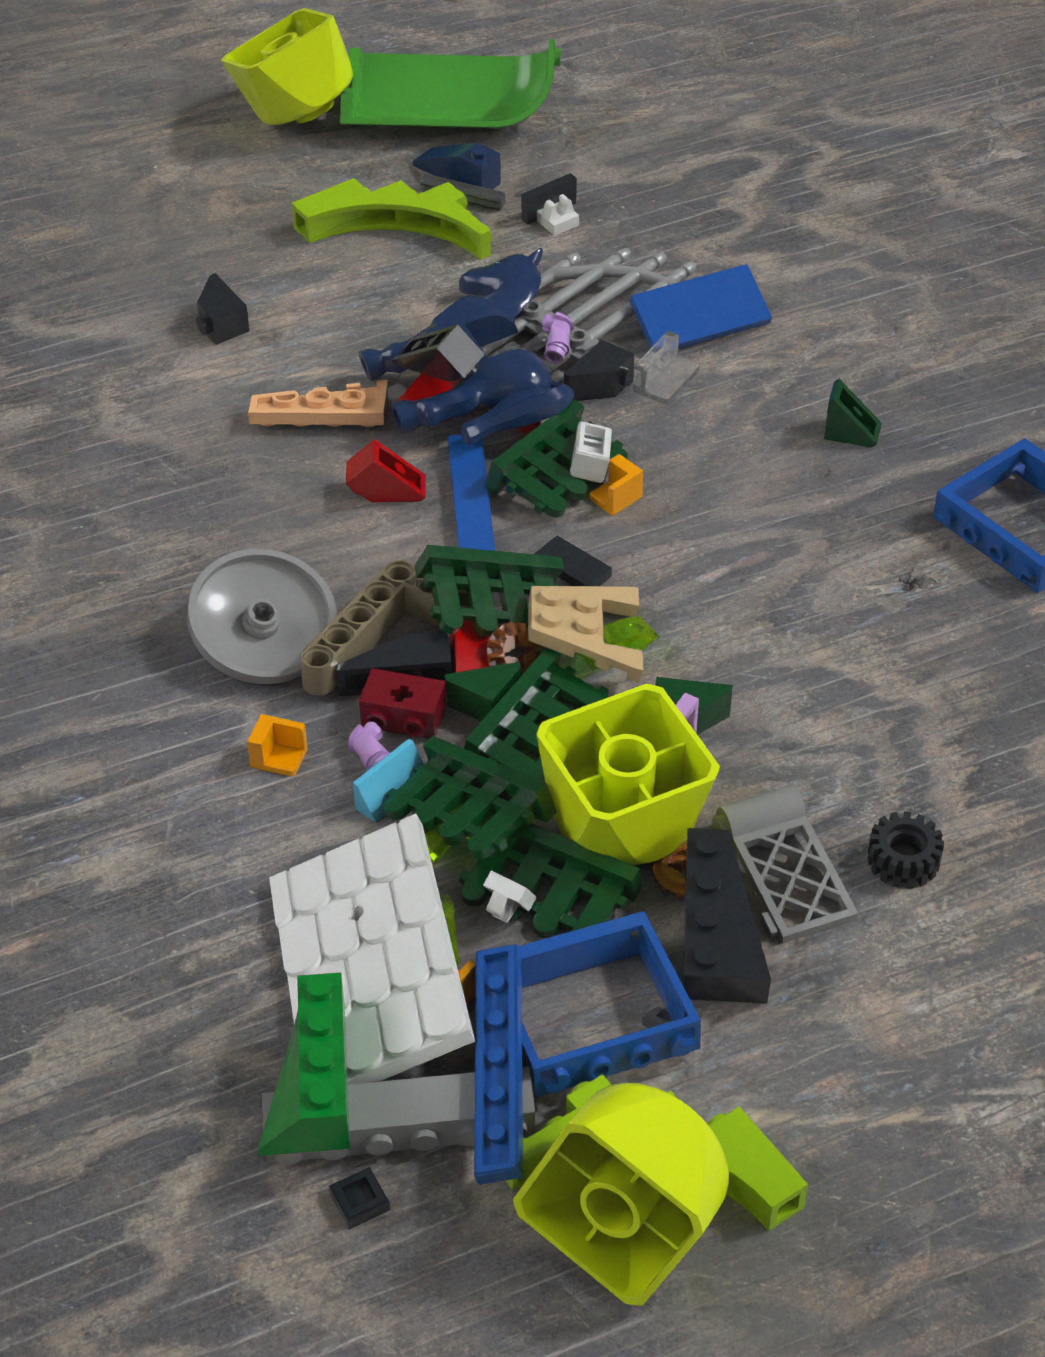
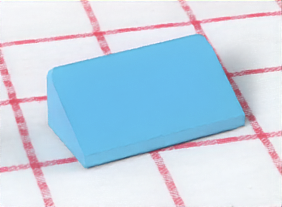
[353,739,424,822]

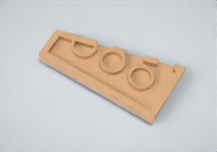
[248,379,388,427]

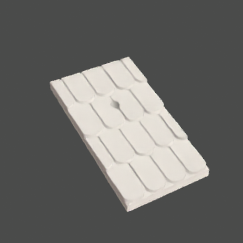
[269,814,475,1085]

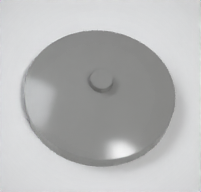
[187,549,337,684]

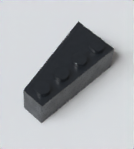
[682,828,771,1003]

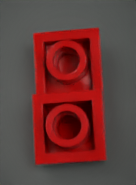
[449,621,490,673]

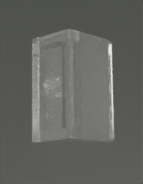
[633,331,700,405]

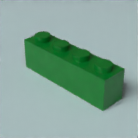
[258,972,350,1156]

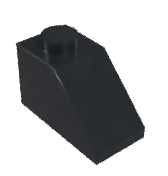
[196,273,250,345]
[564,339,636,401]

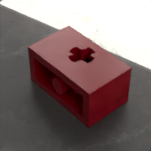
[359,668,447,739]

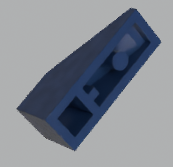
[413,143,501,189]

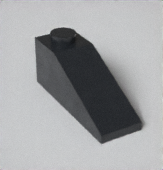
[392,324,485,382]
[337,630,452,697]

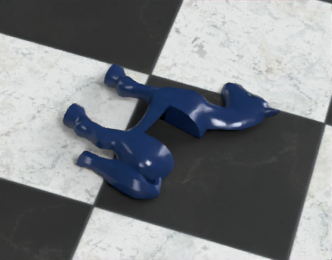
[358,248,574,445]

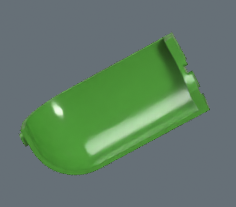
[340,39,561,129]

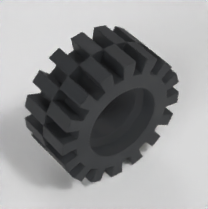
[867,811,944,889]

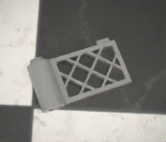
[712,785,858,943]

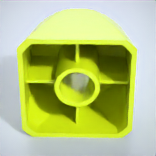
[221,8,353,125]
[537,684,720,865]
[513,1083,729,1306]

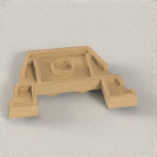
[528,586,643,682]

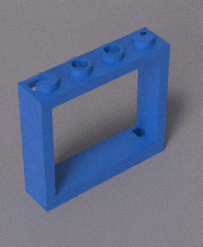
[933,438,1045,593]
[518,911,701,1097]

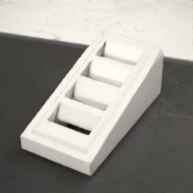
[570,421,612,483]

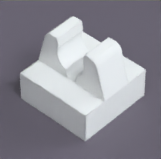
[537,194,579,236]
[483,871,536,923]

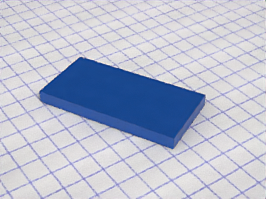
[630,264,772,356]

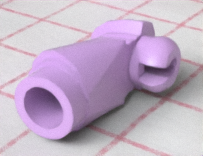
[542,312,574,364]
[348,721,389,771]

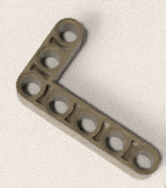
[301,560,469,695]

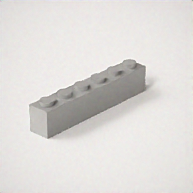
[262,1067,535,1165]

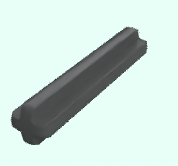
[420,174,505,210]

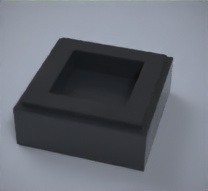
[329,1167,390,1230]

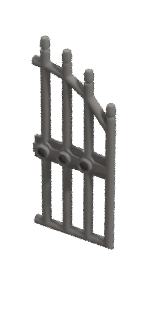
[481,248,697,410]

